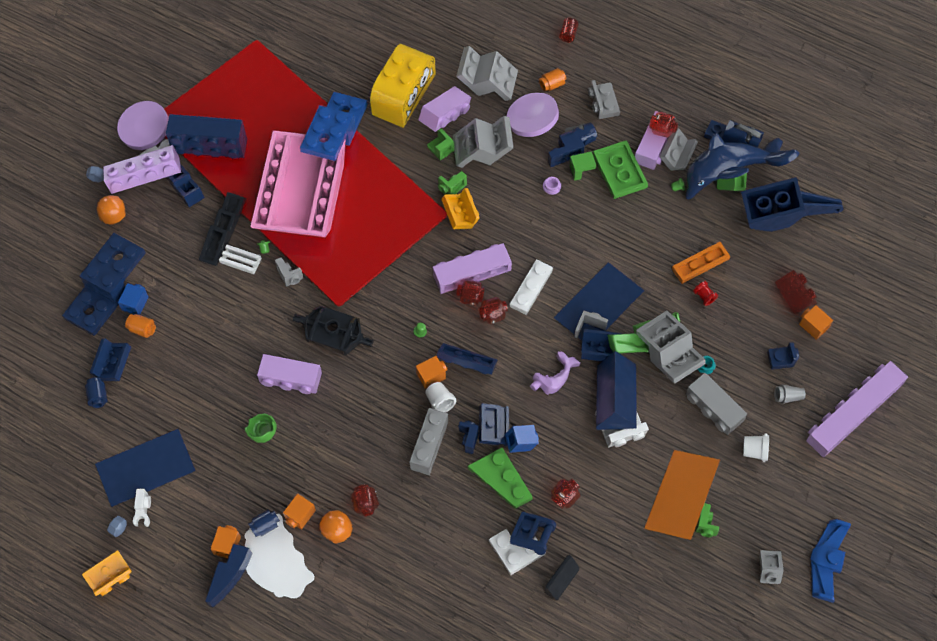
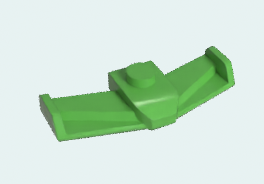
[608,312,680,354]

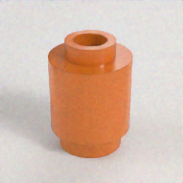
[539,68,566,91]
[125,314,156,338]

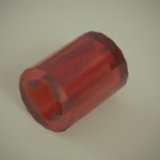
[559,18,579,43]

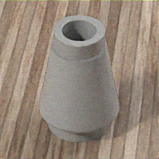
[774,384,806,404]

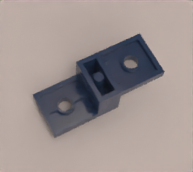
[62,233,146,336]

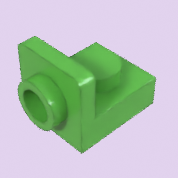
[438,171,467,195]
[696,503,719,537]

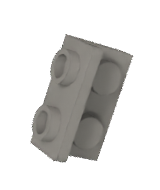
[588,80,620,119]
[660,128,698,171]

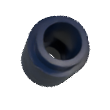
[85,377,108,408]
[248,509,280,537]

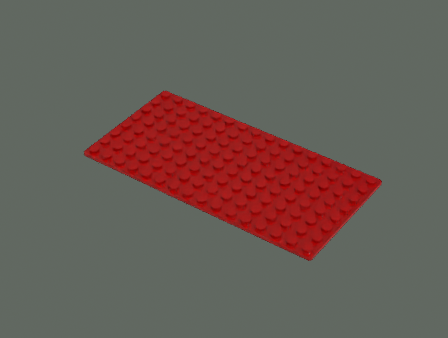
[164,40,447,307]

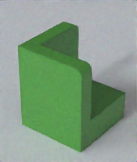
[427,128,454,161]
[569,151,596,181]
[717,173,747,191]

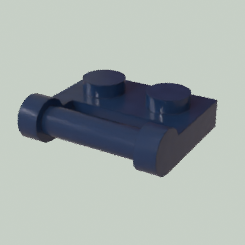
[510,511,556,555]

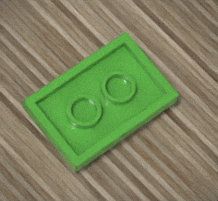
[593,140,648,199]

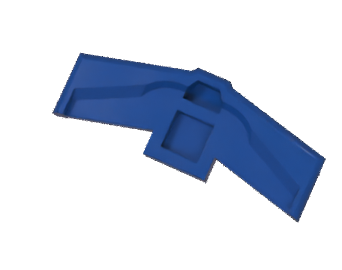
[810,519,851,603]

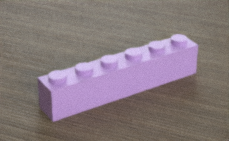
[806,361,908,458]

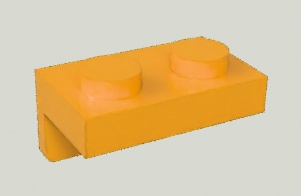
[442,188,479,229]
[82,550,132,596]

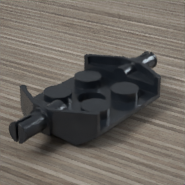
[293,306,374,355]

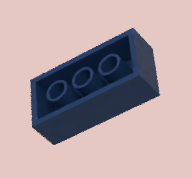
[166,114,247,158]

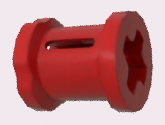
[693,281,718,306]

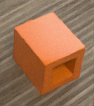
[799,305,833,340]
[416,356,447,389]
[283,493,316,530]
[211,525,241,558]

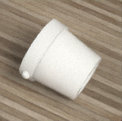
[425,382,456,413]
[743,433,769,462]

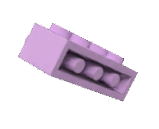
[103,145,181,194]

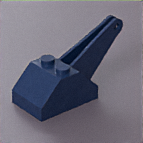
[741,177,844,232]

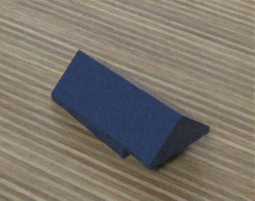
[596,351,637,430]

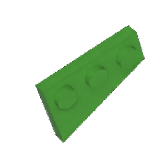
[468,448,533,509]

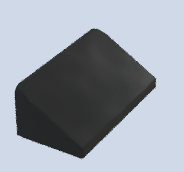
[544,555,580,601]

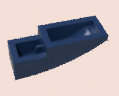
[166,164,205,207]
[205,544,253,607]

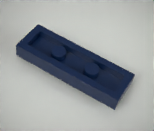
[437,343,498,375]

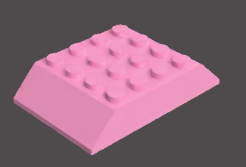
[251,131,346,237]

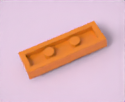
[672,242,730,284]

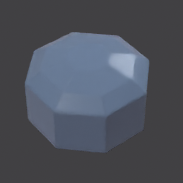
[86,166,104,182]
[107,516,127,537]

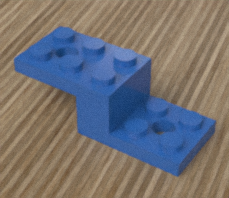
[300,92,368,161]

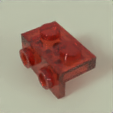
[775,270,818,314]

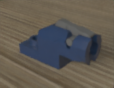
[704,120,764,148]
[548,122,597,167]

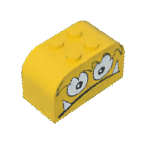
[370,44,436,128]

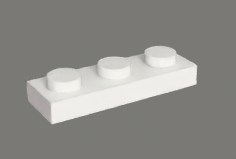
[510,259,553,315]

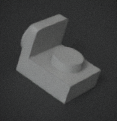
[275,257,303,287]
[759,550,784,584]

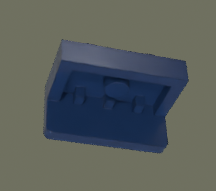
[581,329,622,361]
[90,339,131,381]

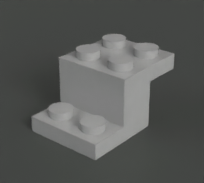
[456,46,518,101]
[453,116,514,168]
[636,311,706,384]

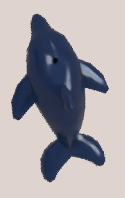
[685,133,800,199]

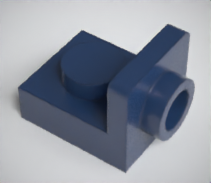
[767,342,799,370]
[458,421,479,454]

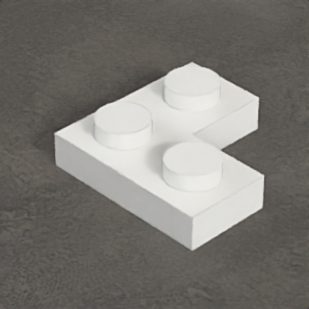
[489,529,546,576]

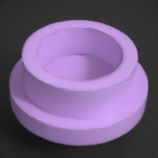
[543,177,561,195]

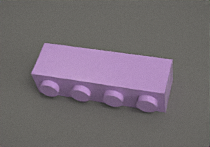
[433,243,512,294]

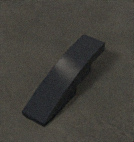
[199,192,247,266]

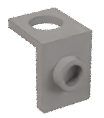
[575,311,608,338]

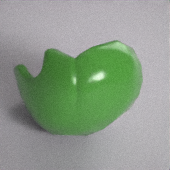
[245,413,277,443]

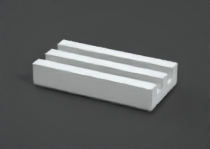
[219,245,262,274]

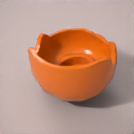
[97,195,125,224]
[319,510,353,543]

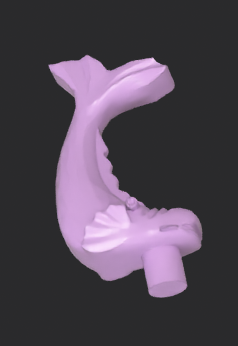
[530,351,580,395]

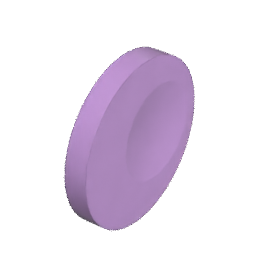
[507,93,559,137]
[117,101,169,150]

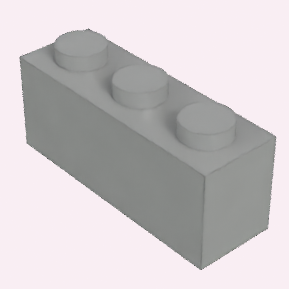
[686,373,747,435]
[410,408,448,475]

